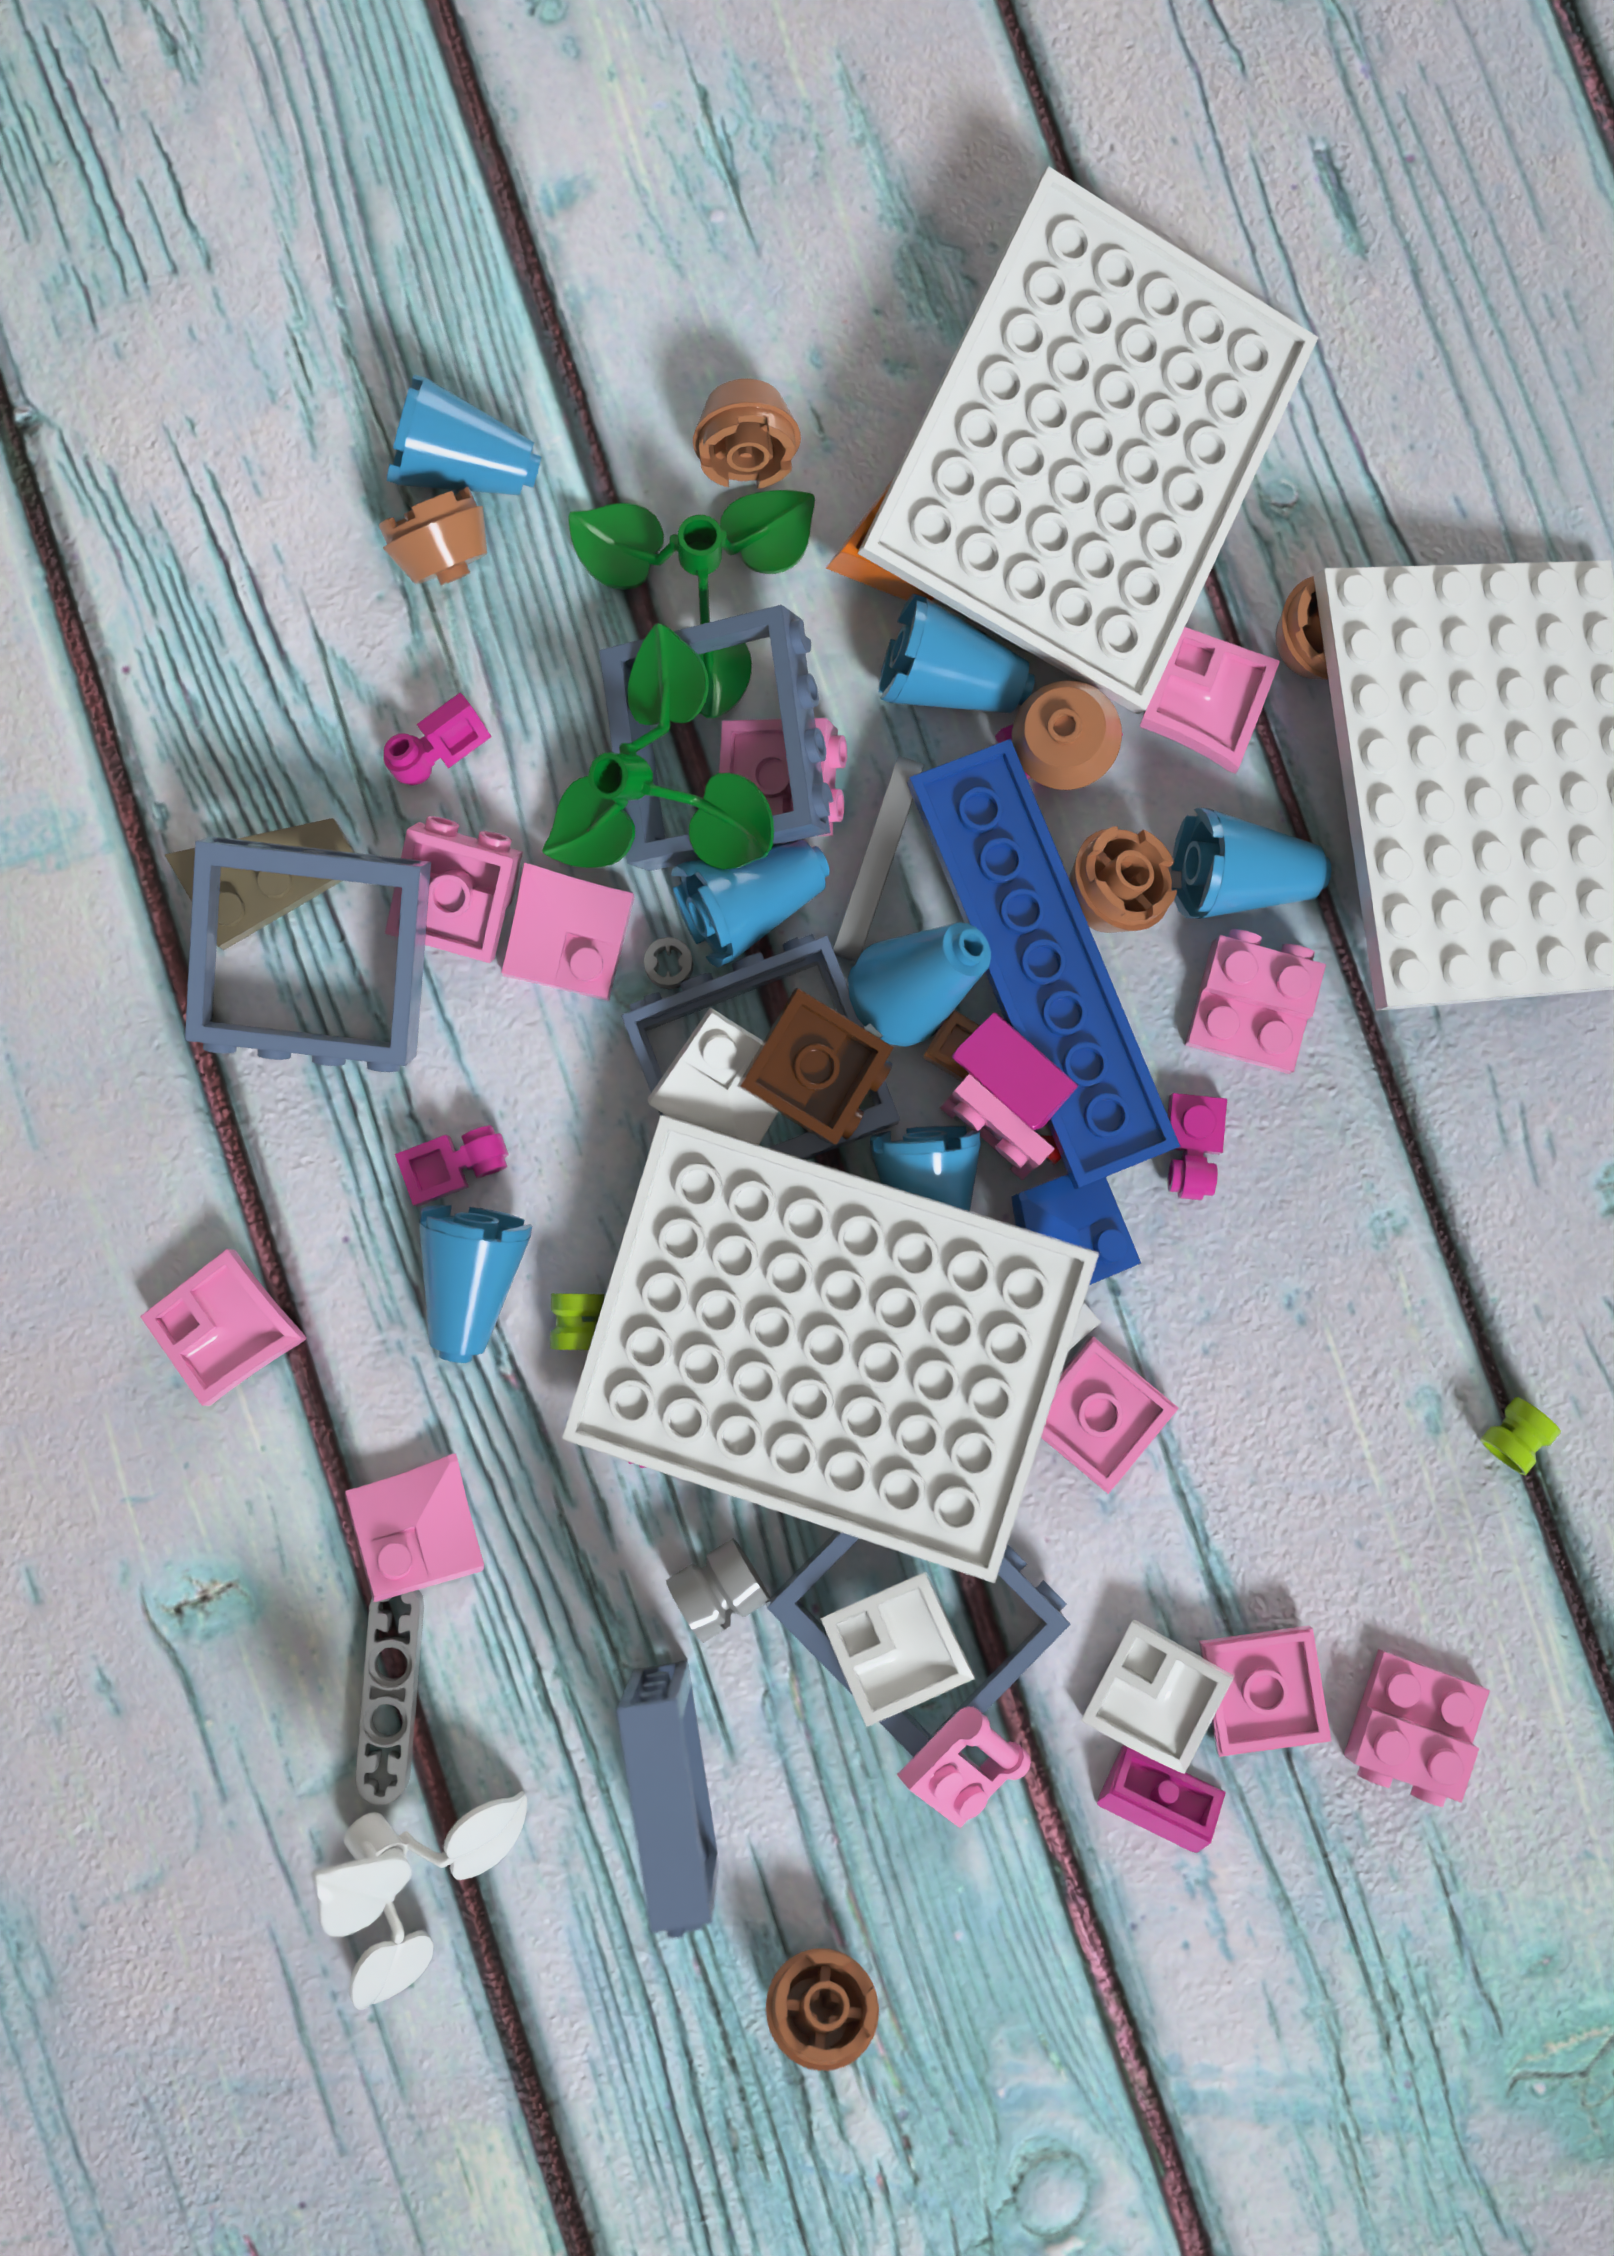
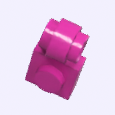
[383,692,492,786]
[1167,1093,1227,1200]
[395,1125,509,1207]

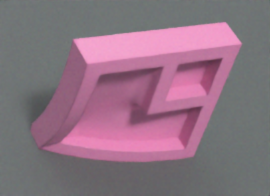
[1139,627,1280,774]
[501,863,635,1001]
[140,1249,307,1406]
[345,1453,484,1603]

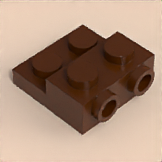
[737,988,894,1145]

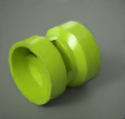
[550,1293,606,1350]
[1480,1397,1561,1476]

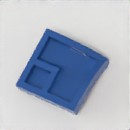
[1011,1174,1141,1285]

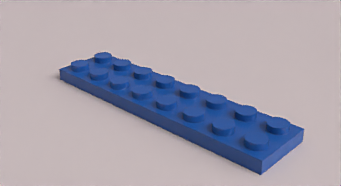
[907,739,1180,1189]

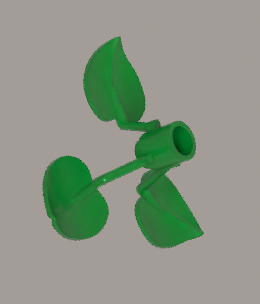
[569,490,815,718]
[542,623,774,869]

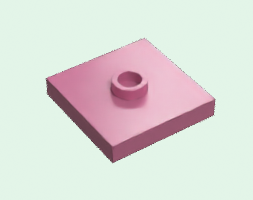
[1041,1336,1179,1494]
[1199,1625,1331,1757]

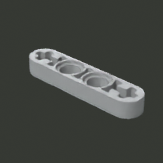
[833,756,924,962]
[355,1590,424,1805]

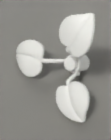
[313,1790,527,2010]

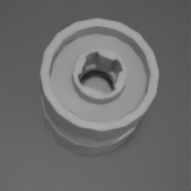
[666,1538,771,1643]

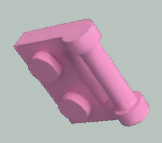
[940,1074,1054,1180]
[897,1707,1031,1828]

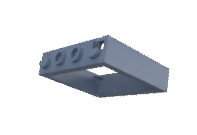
[599,604,833,871]
[185,836,431,1072]
[621,934,900,1160]
[767,1531,1071,1757]
[616,1661,719,1938]

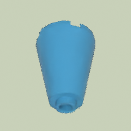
[386,374,542,495]
[879,594,1035,713]
[1171,808,1331,919]
[671,840,830,968]
[848,922,991,1047]
[870,1126,981,1211]
[419,1205,532,1363]

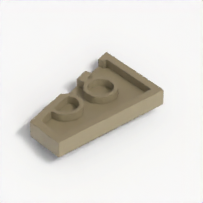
[164,818,355,950]

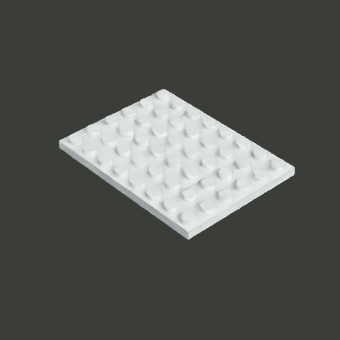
[857,166,1319,714]
[1314,560,1614,1011]
[562,1115,1099,1583]

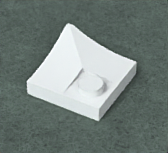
[648,1007,779,1145]
[821,1572,975,1727]
[1081,1619,1235,1774]

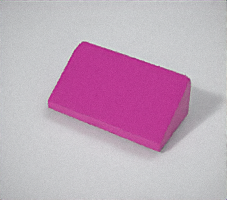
[952,1012,1079,1130]
[1097,1745,1226,1853]

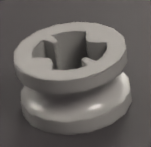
[643,937,694,990]

